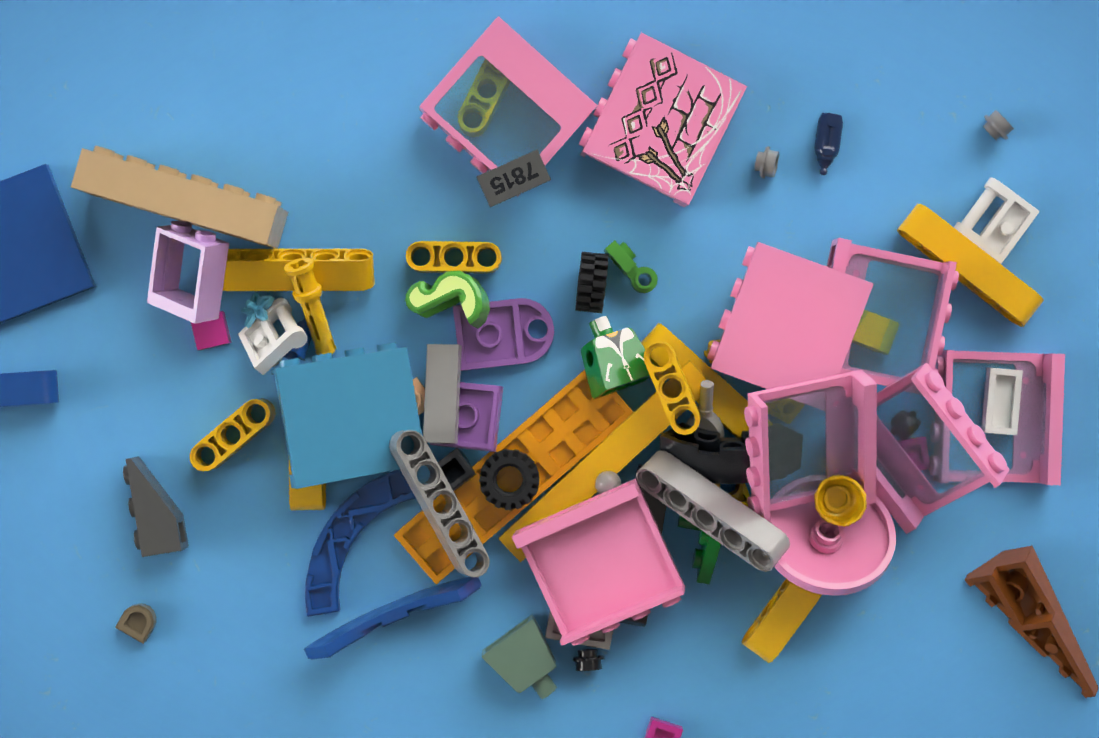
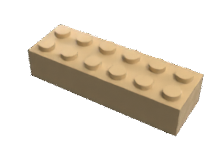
[71,146,289,249]

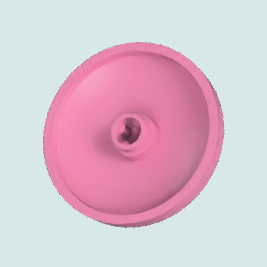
[770,473,896,596]

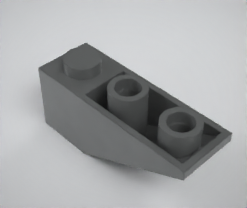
[123,456,189,557]

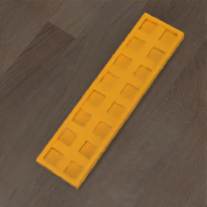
[394,369,633,585]

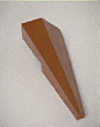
[965,545,1099,698]

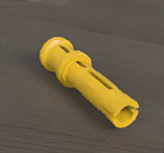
[284,258,337,355]

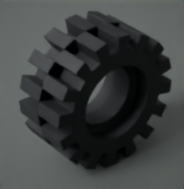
[575,252,608,313]
[479,449,539,510]

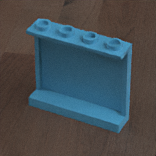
[271,342,422,489]

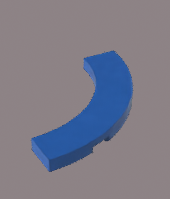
[305,469,416,617]
[304,577,482,660]

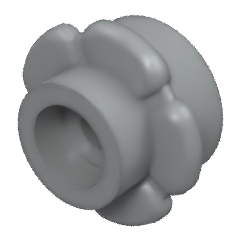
[983,110,1014,140]
[755,146,779,178]

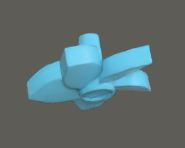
[241,292,275,328]

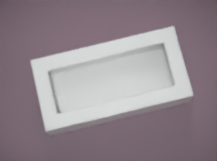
[981,368,1023,435]

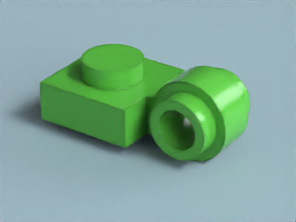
[604,240,658,293]

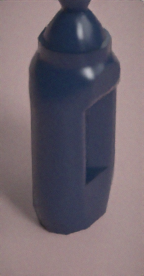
[814,113,843,175]

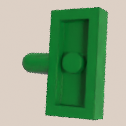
[678,515,721,585]

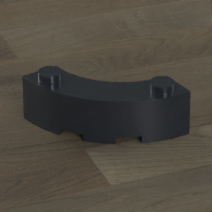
[660,421,802,484]

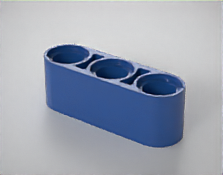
[0,370,59,407]

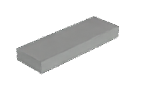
[423,344,462,444]

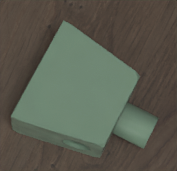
[482,614,557,699]

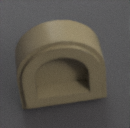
[115,603,156,644]

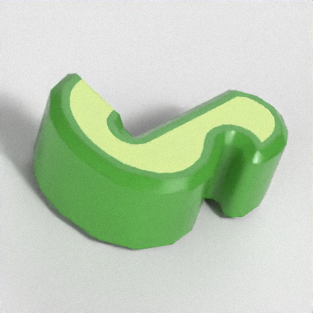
[405,271,490,329]

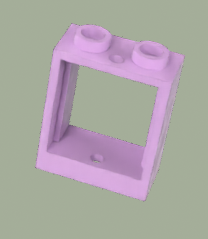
[147,221,229,324]

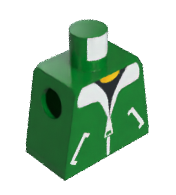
[581,316,655,400]

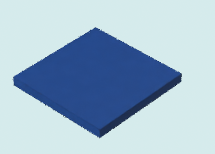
[0,164,96,324]

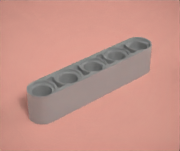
[389,430,490,577]
[636,450,790,572]

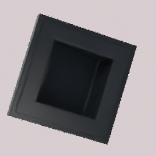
[438,448,476,491]

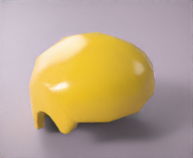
[814,475,867,527]

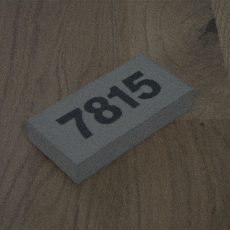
[476,149,551,207]

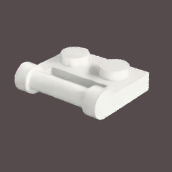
[954,178,1040,264]
[238,298,307,375]

